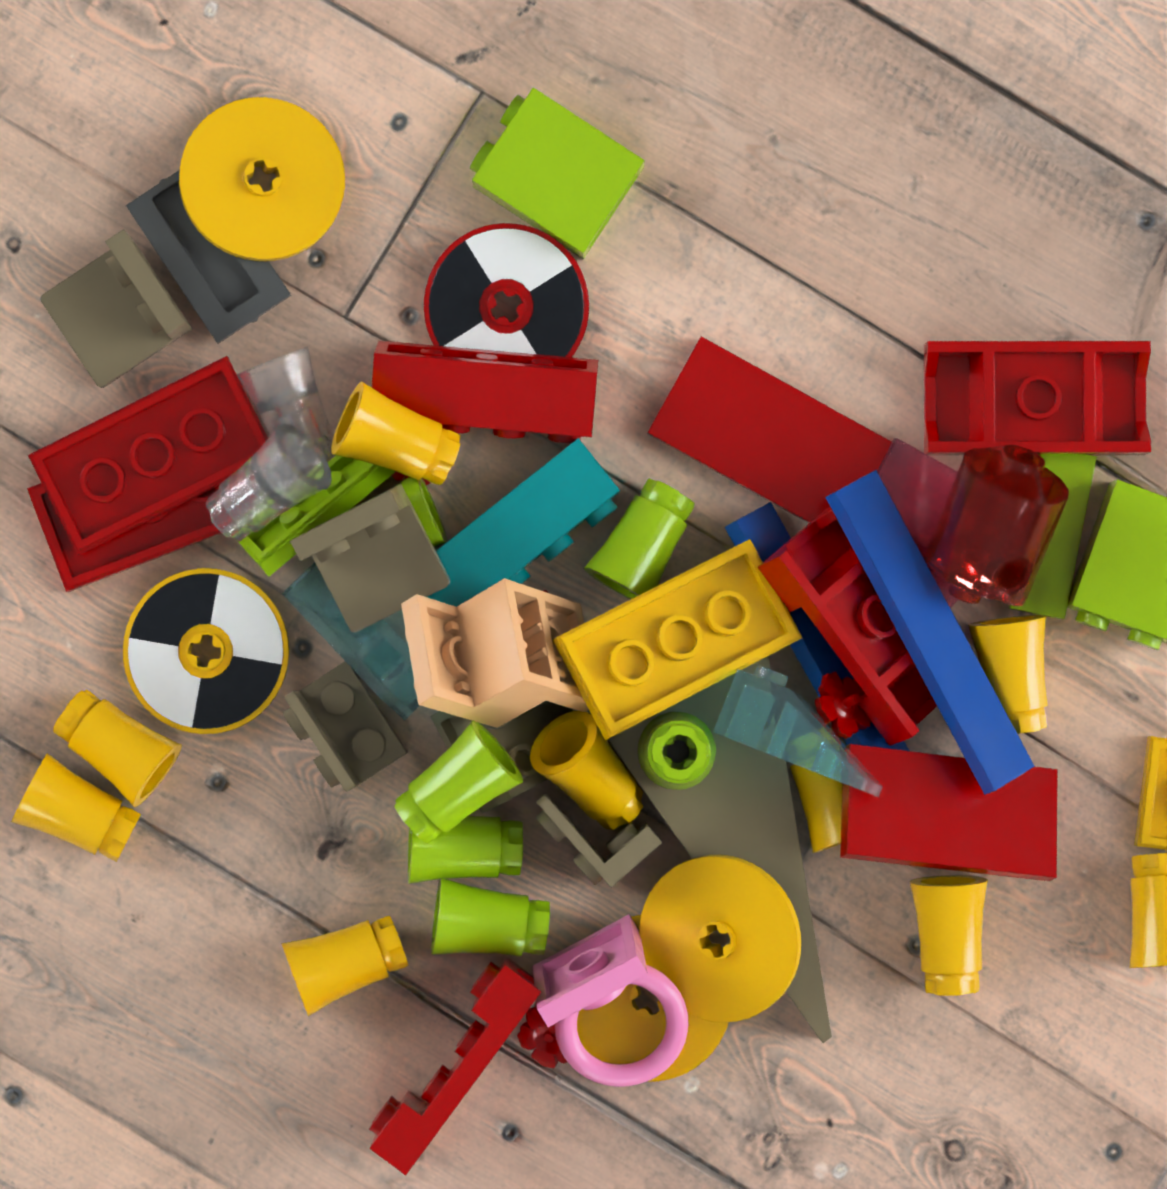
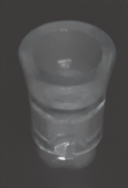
[236,347,335,474]
[206,424,332,541]

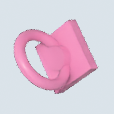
[532,914,689,1087]

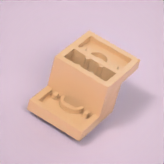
[401,578,589,728]

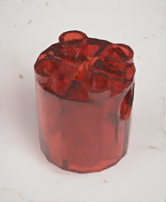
[923,445,1069,606]

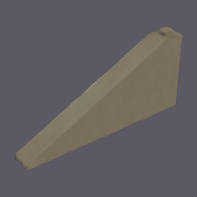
[587,656,832,1043]

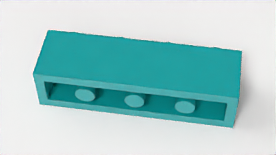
[428,438,620,607]

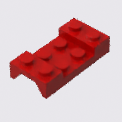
[924,341,1151,455]
[757,506,937,746]
[369,957,542,1176]

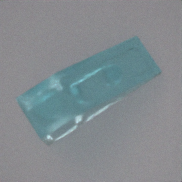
[282,562,420,720]
[713,665,883,797]

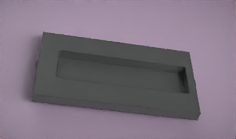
[126,170,292,344]

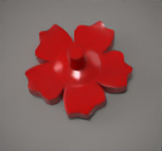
[815,671,871,739]
[517,1005,567,1069]

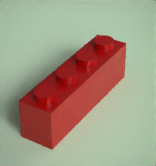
[372,340,599,443]

